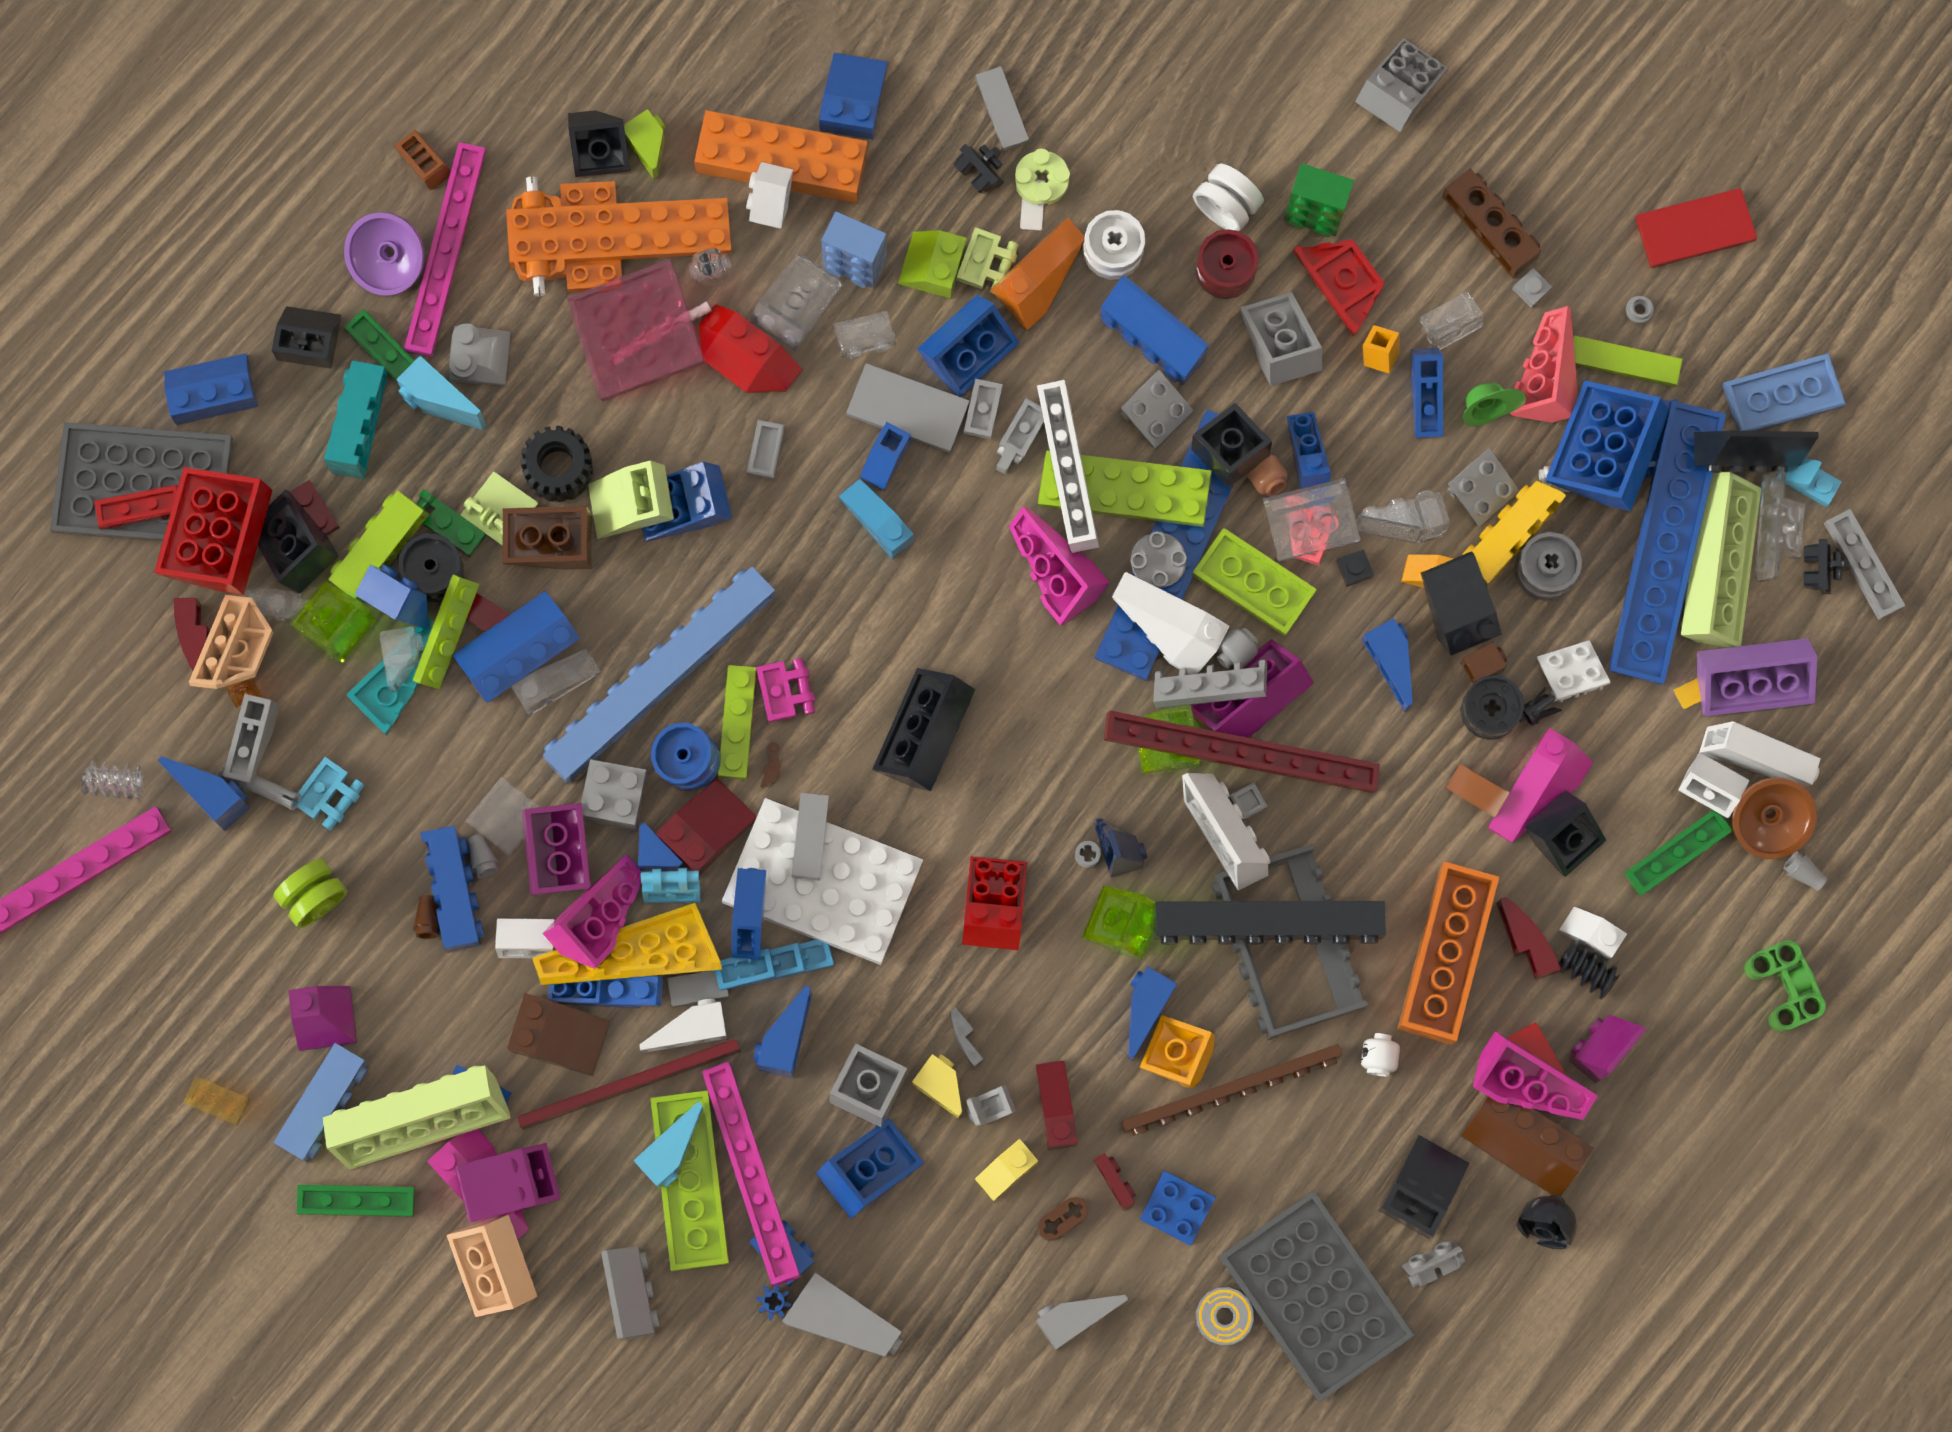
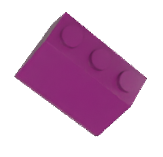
[521,803,591,895]

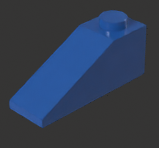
[1411,348,1443,438]
[1362,618,1413,712]
[1127,966,1177,1060]

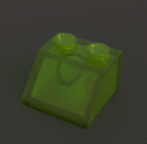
[290,581,376,663]
[1082,886,1155,960]

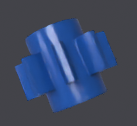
[756,1285,792,1320]

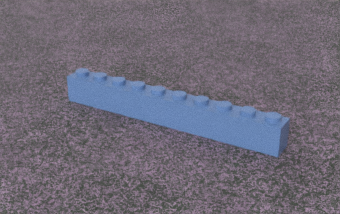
[543,567,776,784]

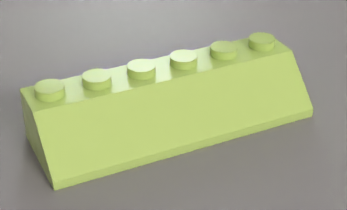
[1681,472,1761,648]
[322,1065,511,1170]

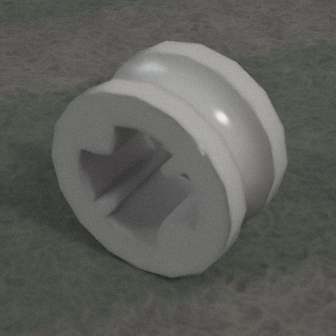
[1075,841,1101,868]

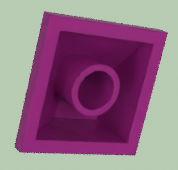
[288,986,357,1051]

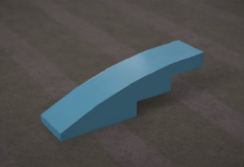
[715,940,835,991]

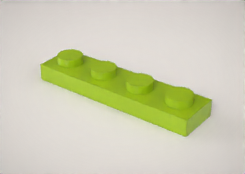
[413,575,480,689]
[718,665,757,780]

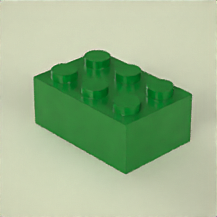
[1284,163,1354,237]

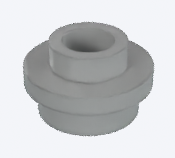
[1626,296,1654,323]

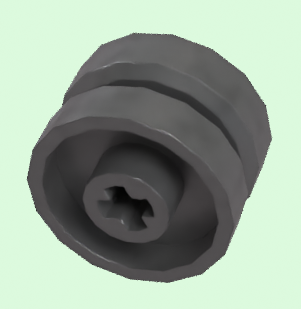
[1515,532,1582,601]

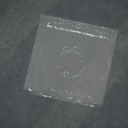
[465,777,539,857]

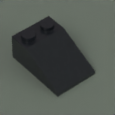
[258,489,339,594]
[1421,551,1502,656]

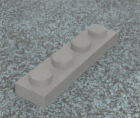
[1824,509,1905,620]

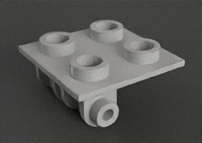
[1120,370,1194,448]
[1447,448,1520,527]

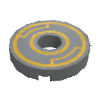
[1195,1287,1254,1346]

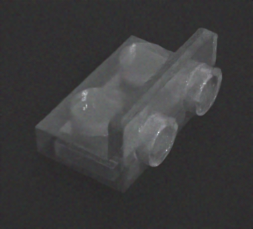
[834,311,896,359]

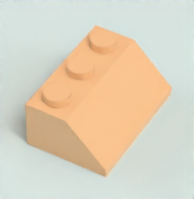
[447,1215,538,1317]

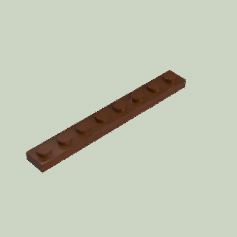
[1121,1043,1342,1136]

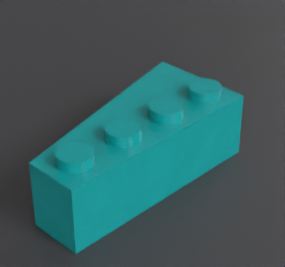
[324,361,388,480]

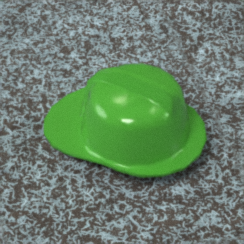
[1463,383,1526,426]

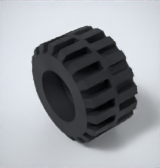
[520,426,593,502]

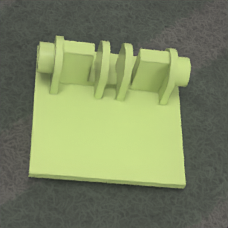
[460,471,539,546]

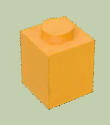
[1363,325,1400,374]

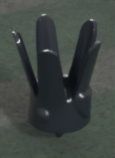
[1519,686,1562,726]

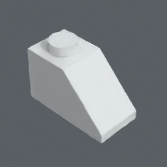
[1558,907,1627,961]

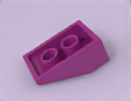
[1569,1015,1646,1084]

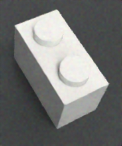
[746,162,793,229]
[1678,752,1749,818]

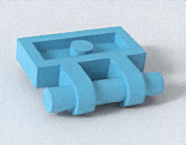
[292,757,365,831]
[641,868,701,904]

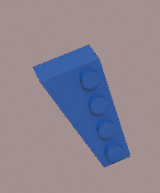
[420,826,484,952]

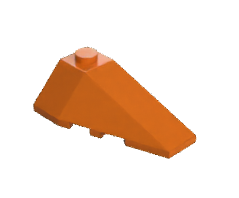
[990,218,1085,331]

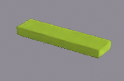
[1573,335,1682,387]

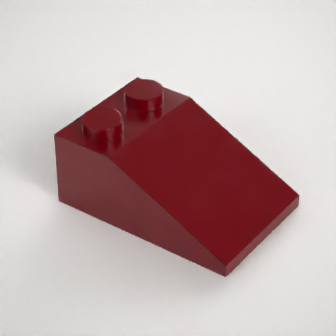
[656,778,757,876]

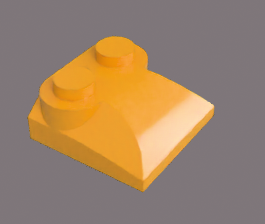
[1140,1015,1215,1088]

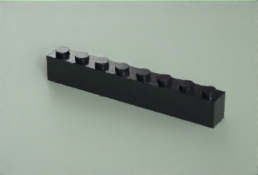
[1153,901,1386,945]

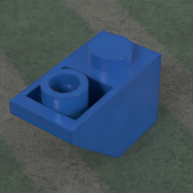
[860,421,911,490]

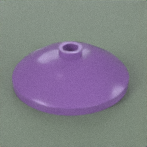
[344,212,425,295]

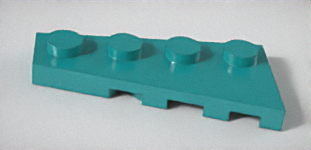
[346,617,434,736]

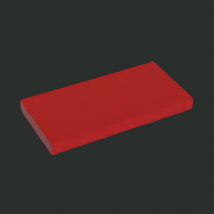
[1635,188,1757,268]

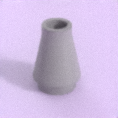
[467,834,499,879]
[1783,851,1827,891]

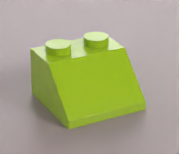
[898,230,966,299]

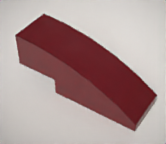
[174,598,210,671]
[1496,897,1561,980]

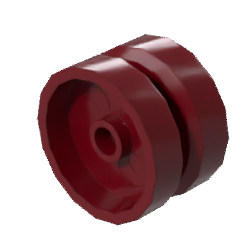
[1195,229,1259,299]

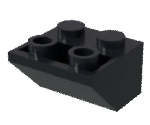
[272,306,342,369]

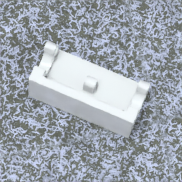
[495,919,555,958]

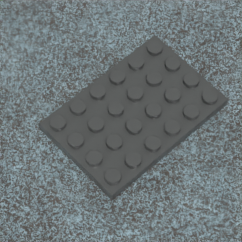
[50,422,233,542]
[1219,1191,1415,1402]

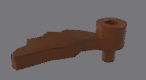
[760,742,781,788]

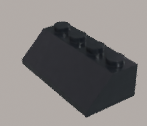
[1694,430,1818,472]
[872,668,976,791]

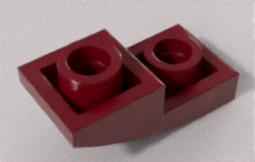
[466,593,510,632]

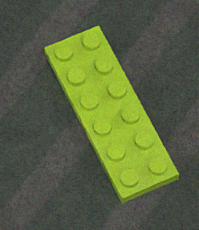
[1038,451,1212,527]
[650,1090,729,1272]

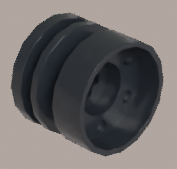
[1461,675,1524,740]

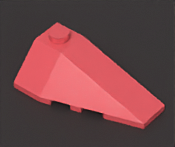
[1510,306,1578,423]

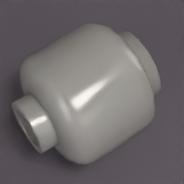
[1217,628,1258,669]

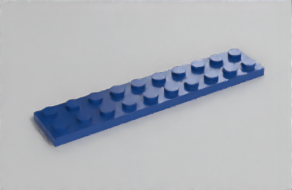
[1608,401,1726,685]
[1095,409,1234,681]

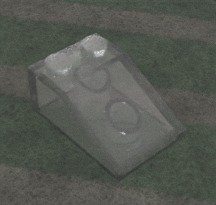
[750,253,844,352]

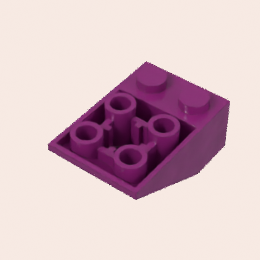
[455,1143,561,1223]

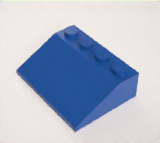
[1545,380,1669,511]

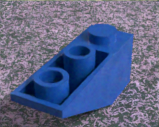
[1287,412,1331,499]

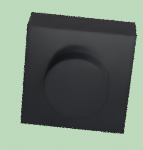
[1337,550,1373,587]

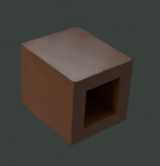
[1460,642,1507,685]

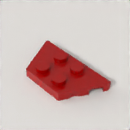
[1293,240,1385,336]

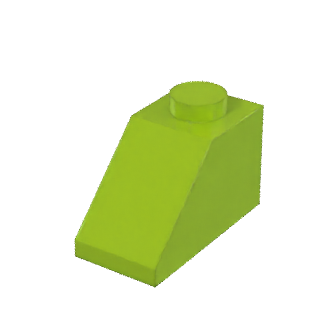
[624,109,666,179]

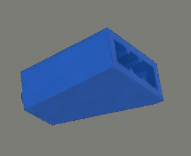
[731,868,766,959]

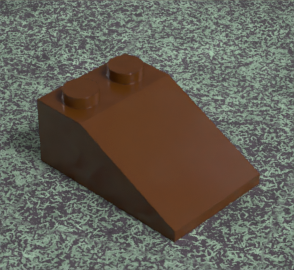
[502,506,592,570]
[507,993,610,1076]

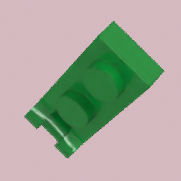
[416,489,487,558]

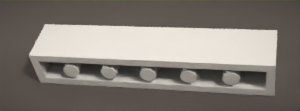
[1037,380,1099,553]

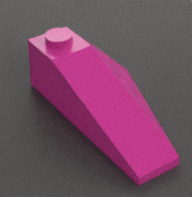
[1488,728,1593,843]
[542,854,642,969]
[1473,1031,1598,1120]
[427,1129,529,1240]

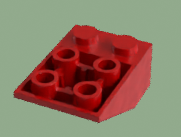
[962,856,1027,950]

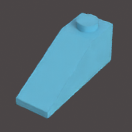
[633,1101,704,1189]

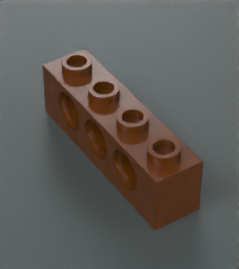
[1442,168,1542,279]

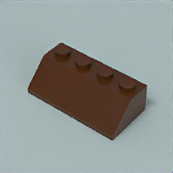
[1461,1095,1593,1197]

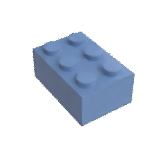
[821,211,887,288]

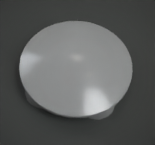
[1130,531,1187,588]

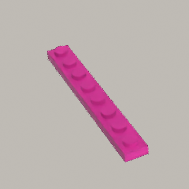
[404,142,486,357]
[0,806,172,935]
[702,1061,801,1287]

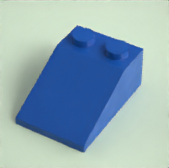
[819,53,888,140]
[158,756,250,831]
[753,986,812,1078]
[816,1118,924,1219]

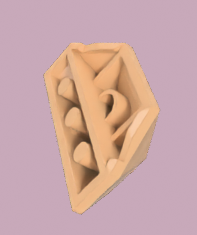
[189,595,273,689]

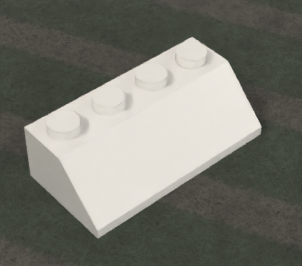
[1182,773,1270,891]

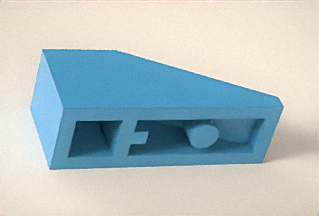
[839,479,914,560]

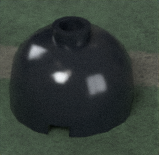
[1516,1195,1577,1250]

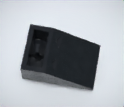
[1378,1135,1470,1239]

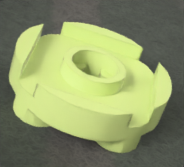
[1015,149,1070,205]

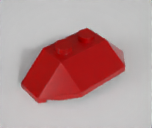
[699,304,803,393]

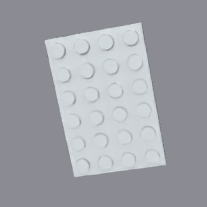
[722,798,923,965]

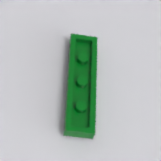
[1624,810,1733,897]
[296,1185,415,1217]

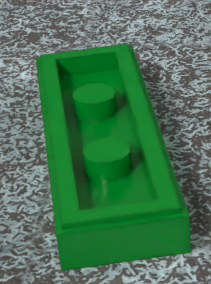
[344,309,415,385]

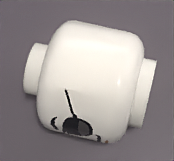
[1361,1033,1400,1077]

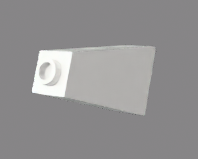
[1699,721,1821,786]

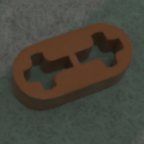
[1038,1197,1087,1241]

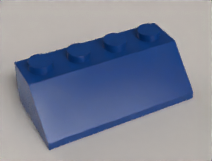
[1100,275,1209,385]
[452,591,580,703]

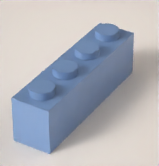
[273,1043,368,1163]

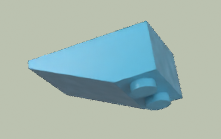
[397,356,486,430]

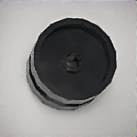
[399,534,464,602]

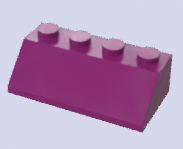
[1186,639,1314,738]

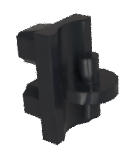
[954,144,1004,194]
[1804,539,1850,594]

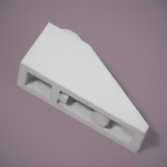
[639,998,727,1054]

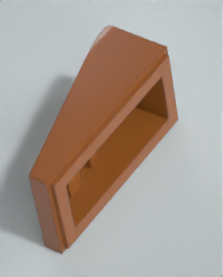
[394,129,450,190]

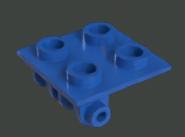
[1140,1170,1216,1246]

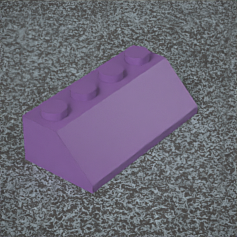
[1697,638,1817,716]

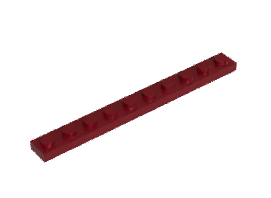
[1104,711,1380,793]

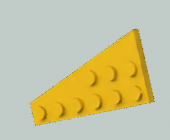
[532,903,722,985]

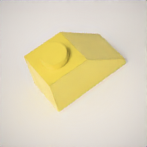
[912,1054,962,1119]
[975,1139,1038,1201]

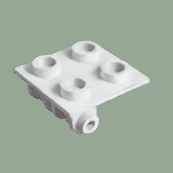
[1537,640,1610,703]

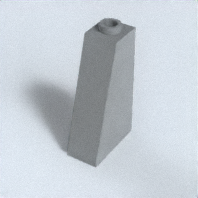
[782,1273,903,1358]

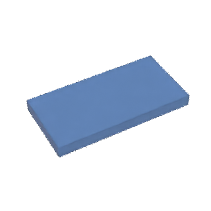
[1722,353,1846,431]

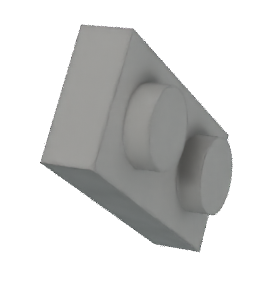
[964,379,1003,440]

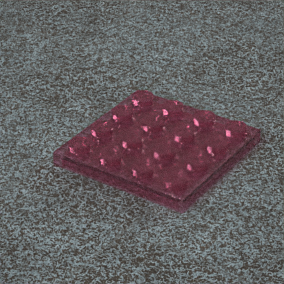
[567,259,706,401]

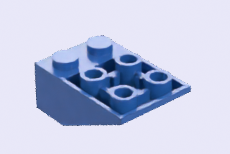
[642,462,732,541]

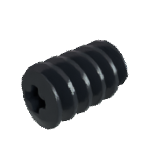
[1558,940,1621,1000]

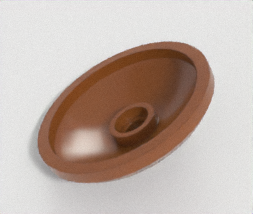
[1732,777,1817,859]

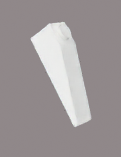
[1112,572,1229,675]

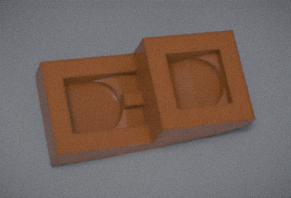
[1446,763,1510,817]

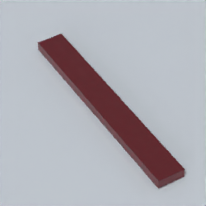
[517,1039,741,1130]

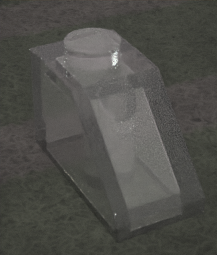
[379,626,424,693]

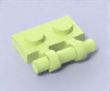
[956,227,1019,294]

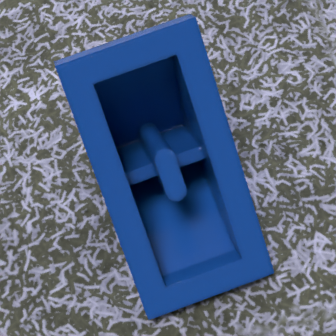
[638,822,684,871]

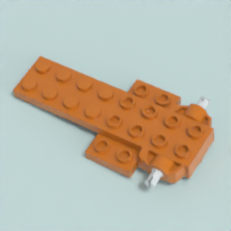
[506,177,731,296]

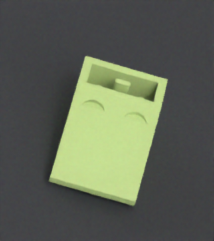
[588,461,674,539]

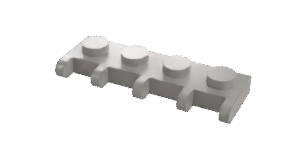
[1153,659,1267,708]

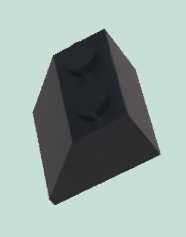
[1525,790,1606,877]

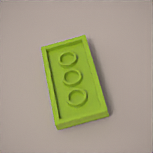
[1192,528,1317,637]

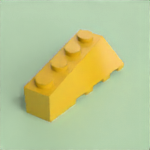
[1462,481,1566,586]

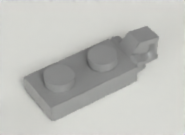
[996,398,1044,475]

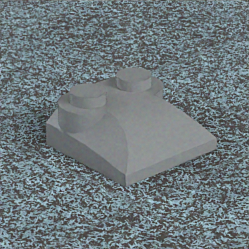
[449,324,511,386]

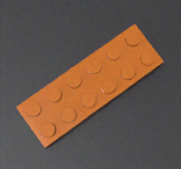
[694,110,868,204]
[1397,861,1499,1045]

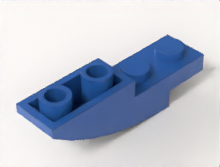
[548,976,663,1008]

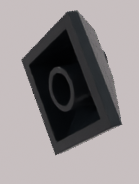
[568,110,630,177]

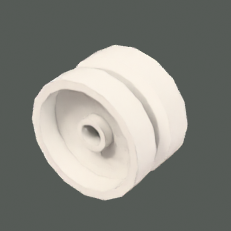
[1193,163,1264,232]
[1083,210,1145,280]

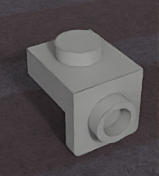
[966,1085,1016,1127]

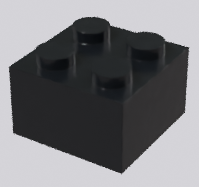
[1191,403,1272,488]

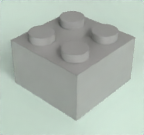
[581,759,648,831]
[829,1043,907,1127]

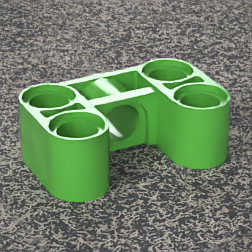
[1744,940,1826,1033]

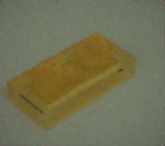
[183,1076,250,1126]

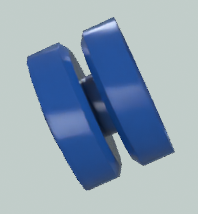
[651,723,721,791]

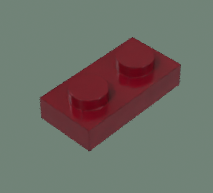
[290,480,340,536]
[1094,1153,1136,1211]

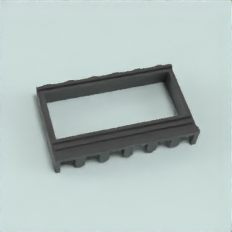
[1211,843,1368,1040]

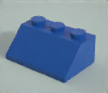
[917,295,1019,397]
[164,353,258,425]

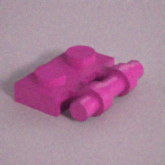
[756,658,816,723]

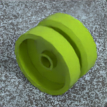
[273,858,348,929]

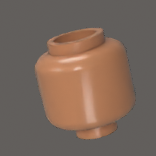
[1247,454,1289,496]

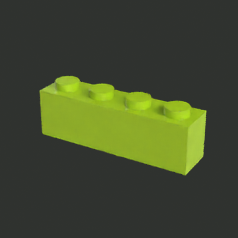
[328,490,430,603]

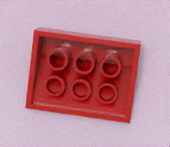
[154,467,273,595]

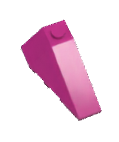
[1009,506,1110,625]

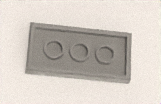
[846,363,970,453]

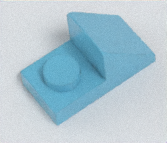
[1778,458,1842,507]

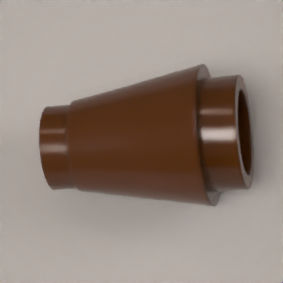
[413,895,440,939]

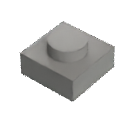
[1512,268,1552,308]

